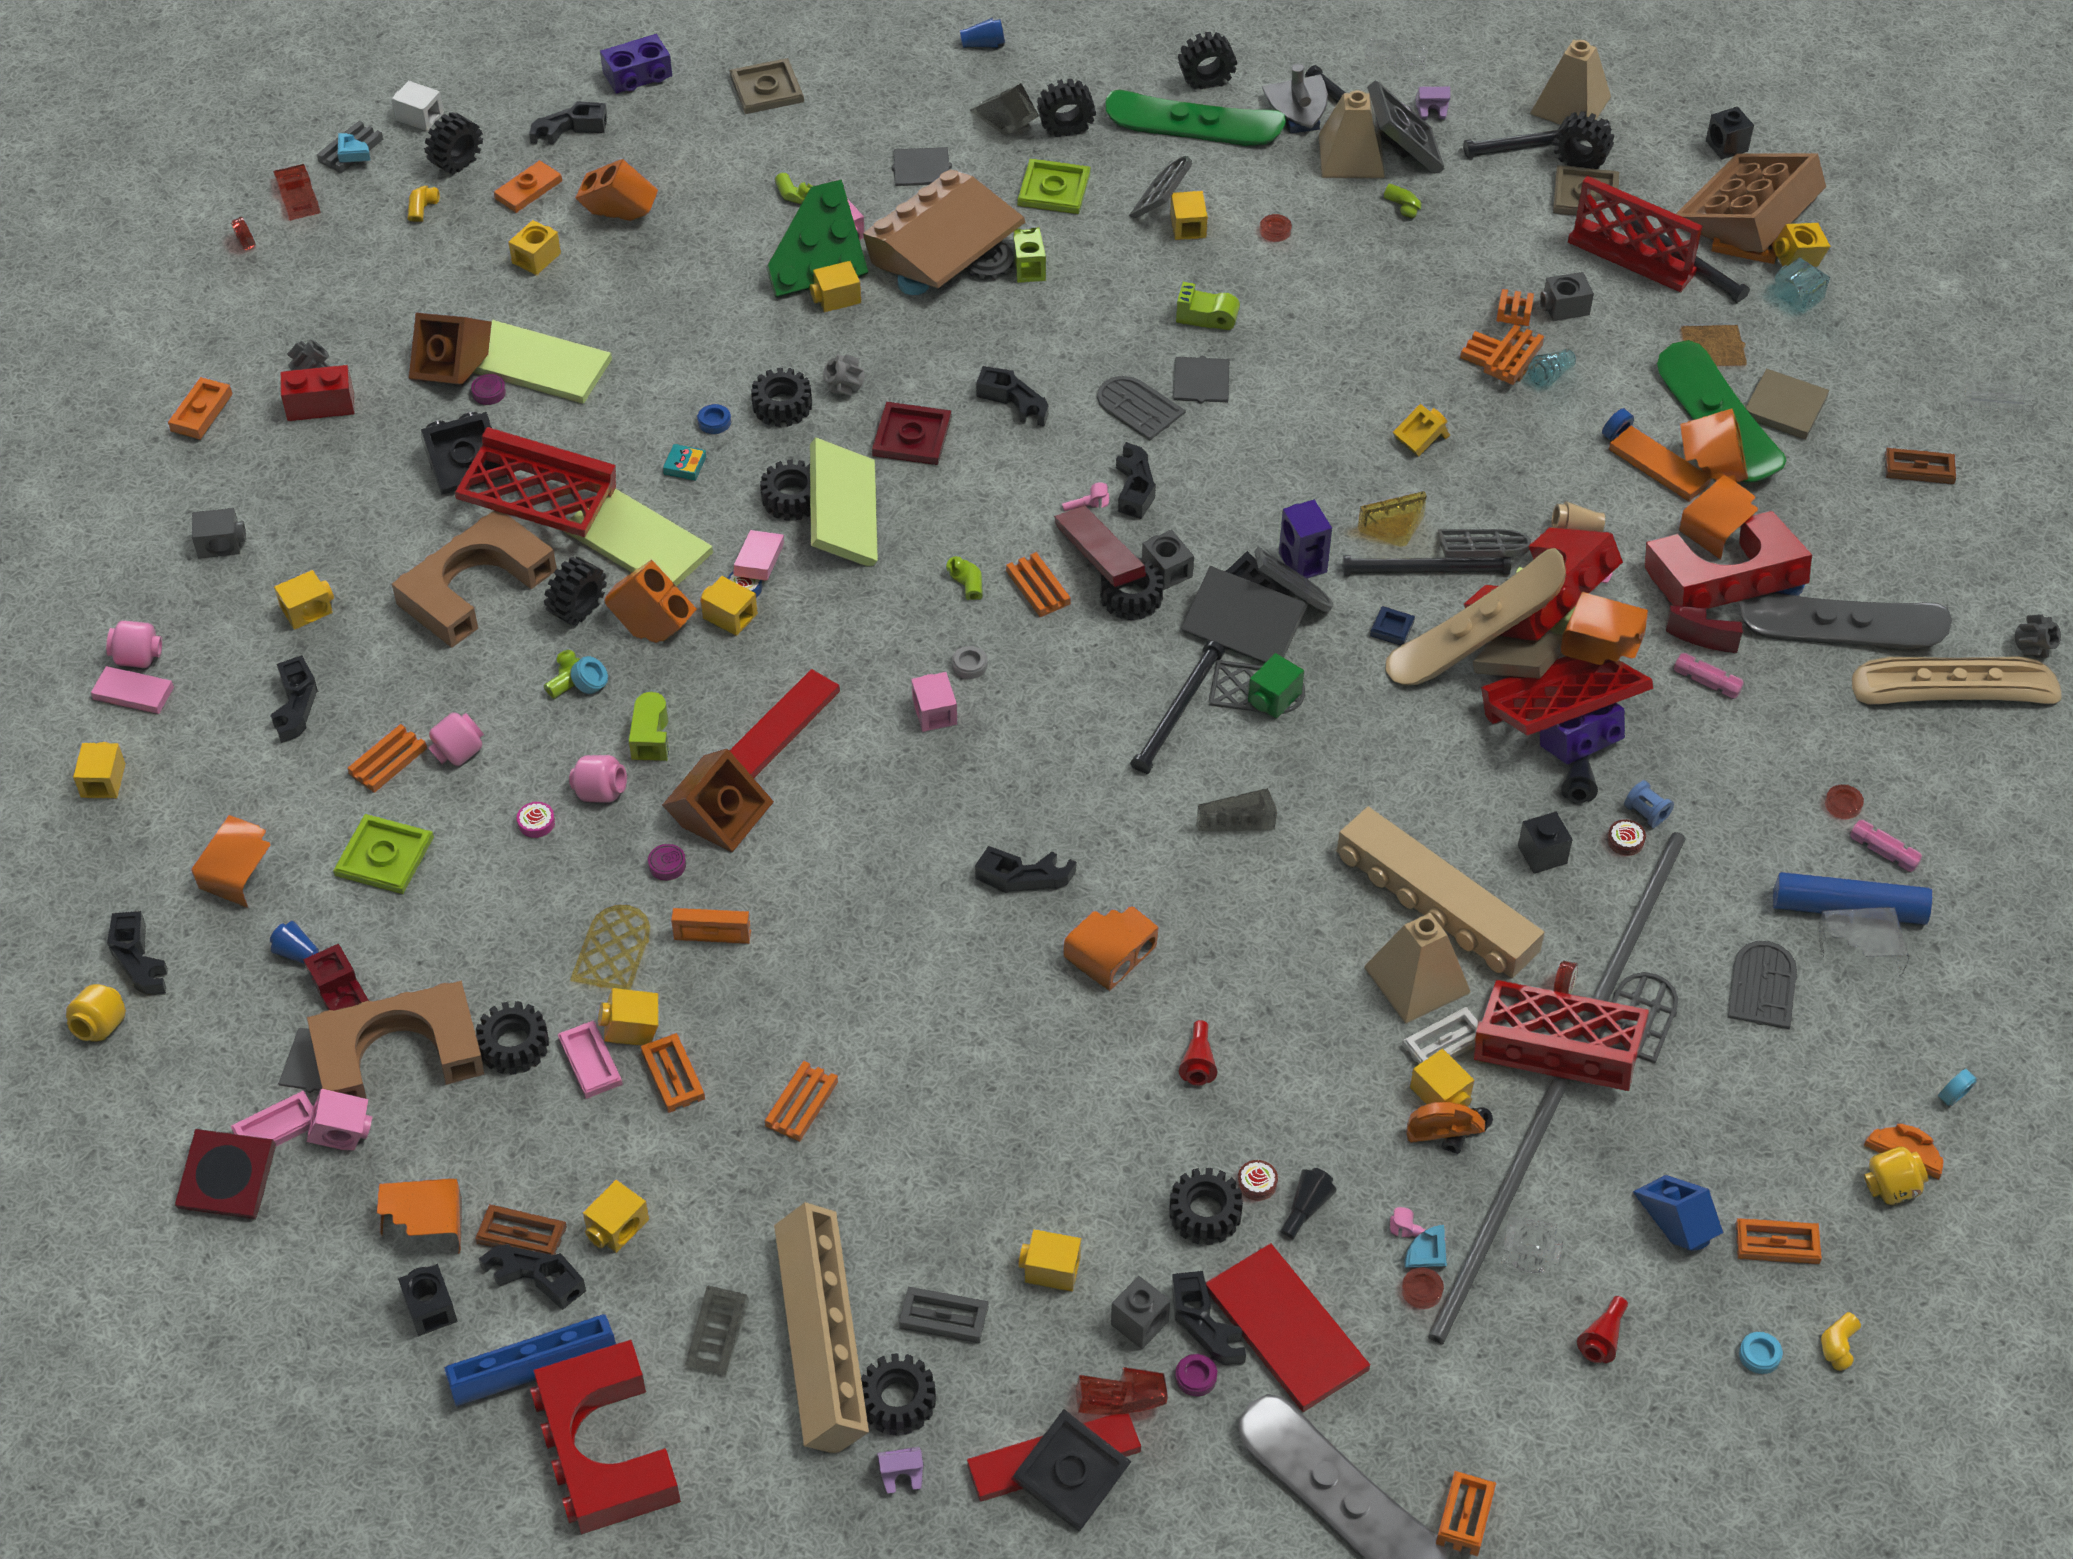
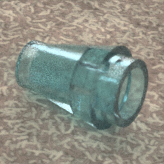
[1528,348,1576,386]

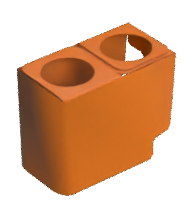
[575,159,658,221]
[1680,409,1748,483]
[1679,475,1758,560]
[604,559,697,643]
[1561,592,1648,665]
[191,815,270,908]
[1064,906,1159,991]
[377,1179,462,1254]

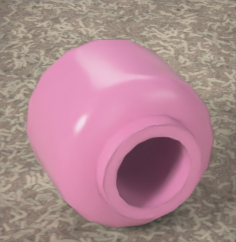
[106,621,162,668]
[428,712,484,766]
[569,755,627,803]

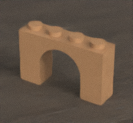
[392,510,557,648]
[307,981,484,1099]

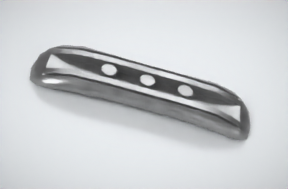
[1239,1394,1447,1559]

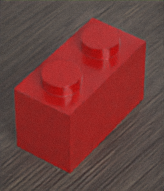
[280,365,355,421]

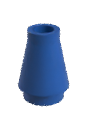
[960,17,1005,48]

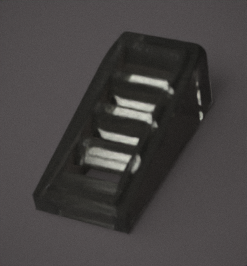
[1196,788,1277,831]
[685,1285,749,1375]

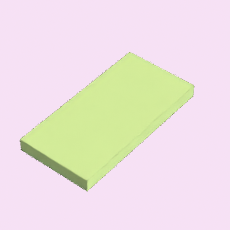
[473,320,612,404]
[810,437,878,566]
[564,489,713,587]

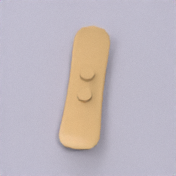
[1386,548,1566,685]
[1852,656,2061,704]

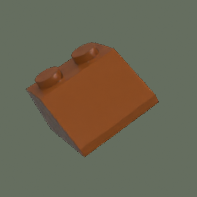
[409,312,492,384]
[662,749,774,852]

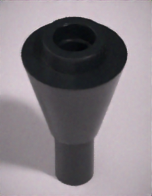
[1561,754,1598,803]
[1280,1168,1337,1239]

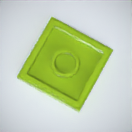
[1017,159,1091,214]
[333,814,434,894]

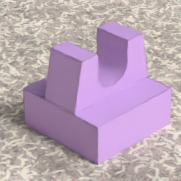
[1416,87,1450,119]
[877,1447,923,1493]

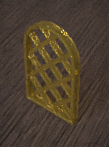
[571,905,650,990]

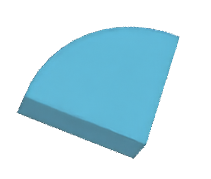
[337,133,371,162]
[1404,1225,1447,1268]

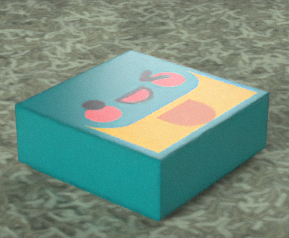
[663,444,706,481]

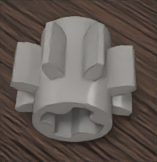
[823,354,865,396]

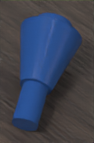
[270,921,319,964]

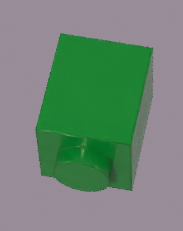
[1248,653,1304,719]

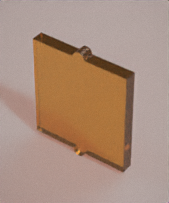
[1681,325,1747,366]

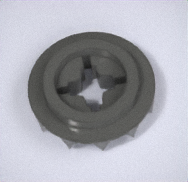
[966,242,1014,280]

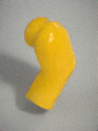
[408,185,440,222]
[1821,1312,1861,1371]

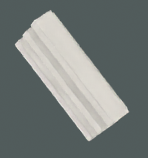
[1402,1007,1479,1064]

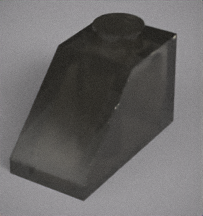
[970,83,1039,136]

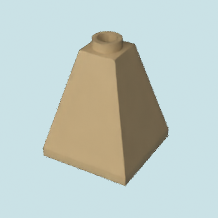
[1530,40,1611,125]
[1319,90,1385,178]
[1364,913,1471,1024]

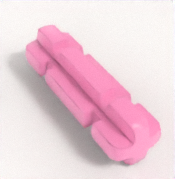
[1674,653,1743,698]
[1850,820,1922,872]

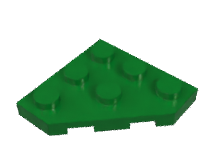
[766,179,868,297]

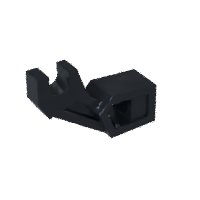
[529,101,608,144]
[976,366,1049,426]
[1116,442,1156,519]
[270,655,318,743]
[975,846,1077,893]
[107,911,168,994]
[479,1244,586,1310]
[1171,1271,1246,1365]

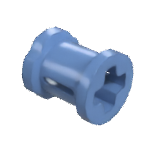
[1624,780,1674,828]

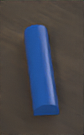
[1773,872,1932,925]
[444,1314,616,1407]

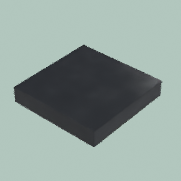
[1011,1409,1132,1532]

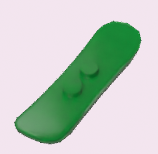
[1105,89,1286,146]
[1657,340,1786,483]

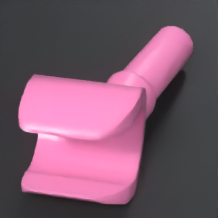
[1062,482,1109,511]
[1390,1207,1446,1239]

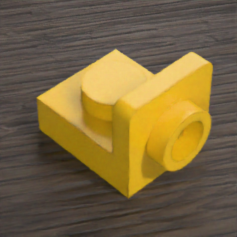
[1393,403,1450,457]

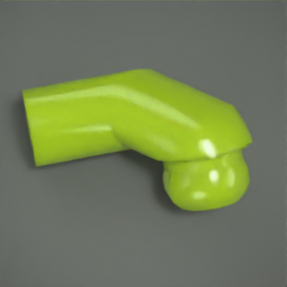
[775,172,812,204]
[1384,183,1421,219]
[946,556,983,600]
[543,649,580,699]

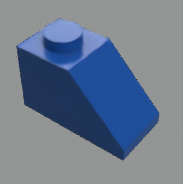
[1633,1175,1723,1251]

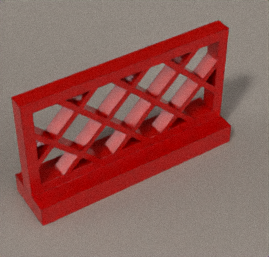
[1567,176,1702,293]
[455,427,616,537]
[1481,656,1654,736]
[1474,980,1649,1091]

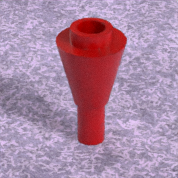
[1178,1020,1218,1086]
[1577,1296,1628,1363]

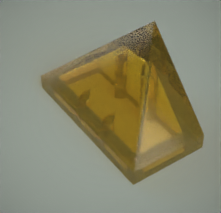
[1358,491,1427,547]

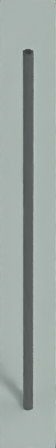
[1428,832,1686,1345]

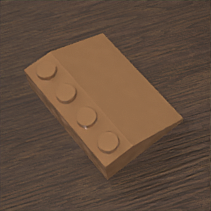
[1676,153,1826,253]
[863,169,1026,288]

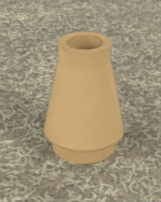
[1551,502,1605,532]

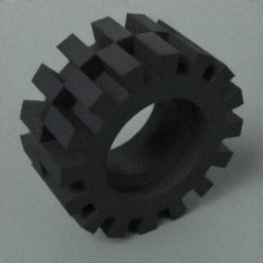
[1178,32,1237,90]
[1037,79,1096,137]
[1552,111,1614,169]
[424,112,483,175]
[751,368,812,427]
[760,459,811,521]
[544,556,607,626]
[1100,557,1164,620]
[476,1001,549,1075]
[1169,1168,1243,1245]
[861,1353,936,1436]

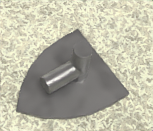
[1262,64,1328,128]

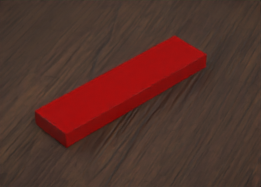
[729,669,840,778]
[967,1410,1142,1502]

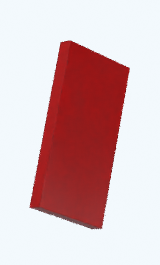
[1206,1243,1370,1412]

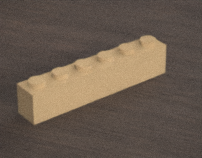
[1337,806,1545,979]
[774,1202,869,1453]

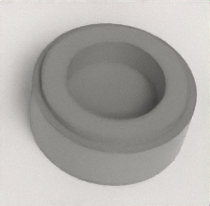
[952,646,988,679]

